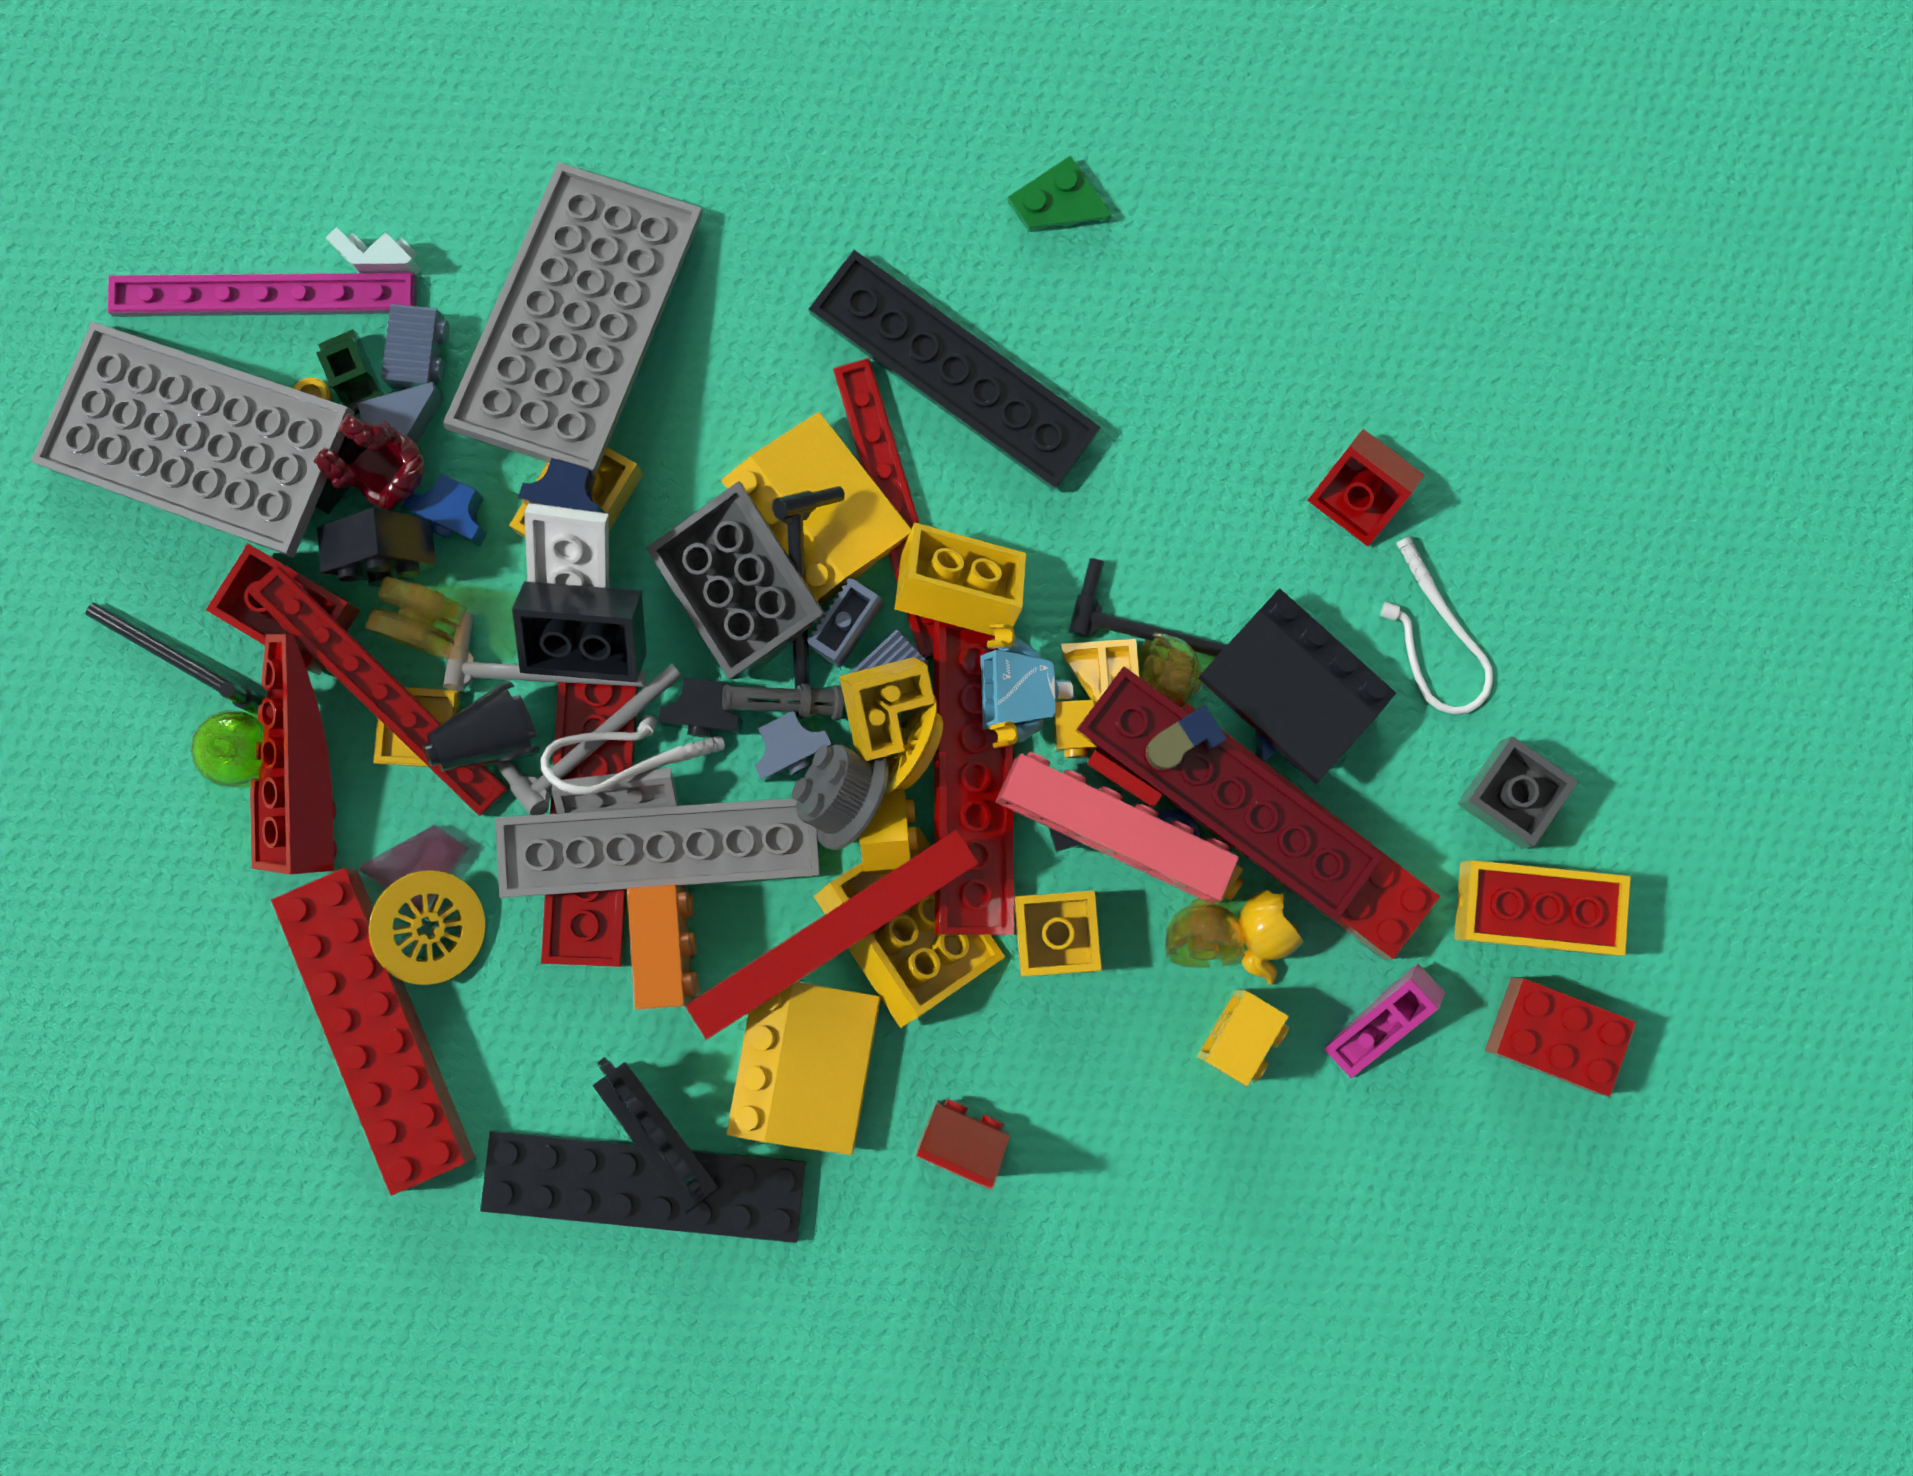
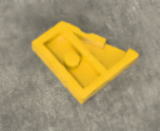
[1061,639,1139,704]

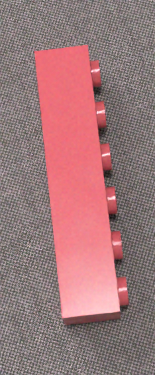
[996,752,1239,904]

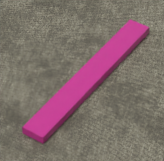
[108,273,417,317]

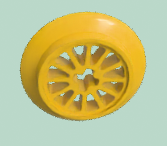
[884,695,943,795]
[369,870,485,985]

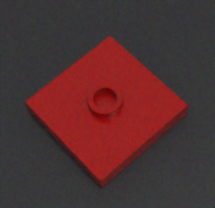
[1088,748,1162,806]

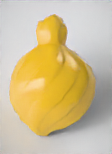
[1238,890,1303,985]

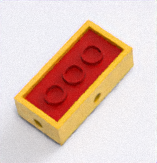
[1454,860,1631,956]

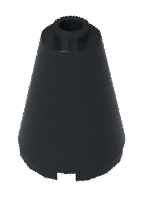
[422,681,540,771]

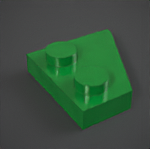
[1008,155,1112,232]

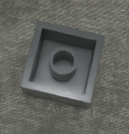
[1457,736,1578,849]

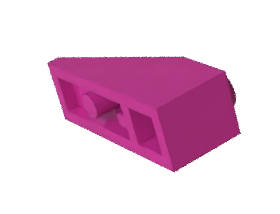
[1324,963,1445,1078]

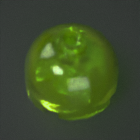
[190,710,264,788]

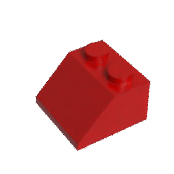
[1307,429,1424,547]

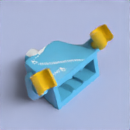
[981,624,1073,748]

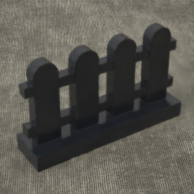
[592,1057,719,1215]

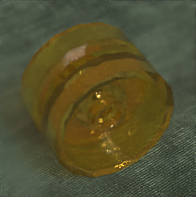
[365,577,468,659]

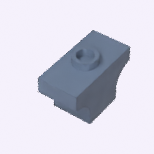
[754,711,832,782]

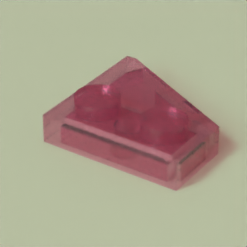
[359,825,469,911]

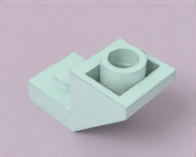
[326,227,422,276]

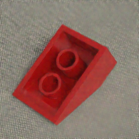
[916,1098,1010,1190]

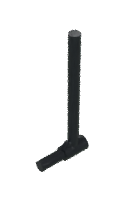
[772,486,845,689]
[1068,558,1228,657]
[86,602,265,714]

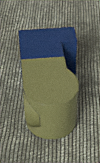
[1146,705,1227,770]

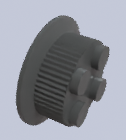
[792,744,888,850]

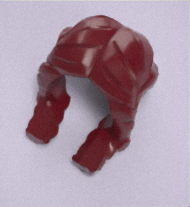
[313,413,425,511]

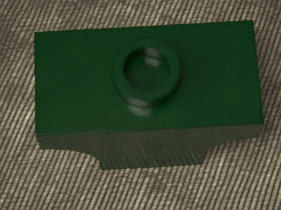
[316,329,384,415]

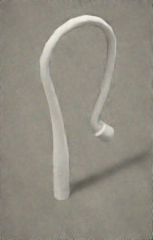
[1380,536,1493,715]
[541,715,725,795]

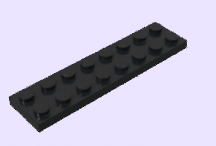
[808,249,1101,491]
[480,1130,806,1243]

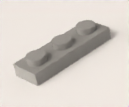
[551,767,677,814]

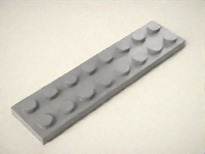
[495,798,820,898]

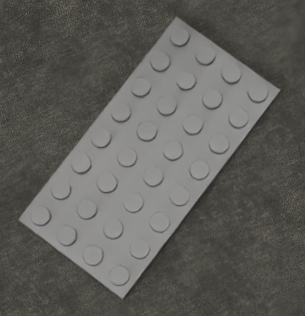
[443,162,703,478]
[30,321,355,557]

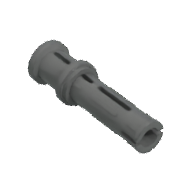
[722,684,844,720]

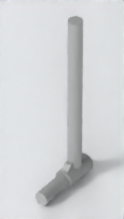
[443,612,646,691]
[494,664,682,815]

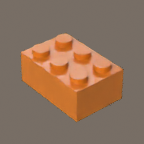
[627,884,699,1010]

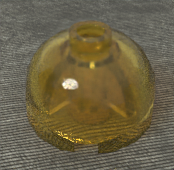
[1137,632,1202,707]
[1165,899,1245,968]

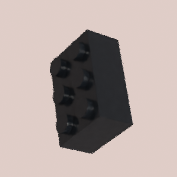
[512,581,647,682]

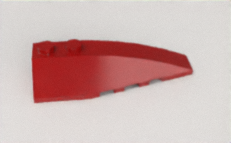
[250,634,337,875]

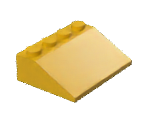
[721,412,911,605]
[813,827,1005,1028]
[726,981,881,1155]

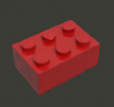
[206,543,360,676]
[1485,978,1636,1097]

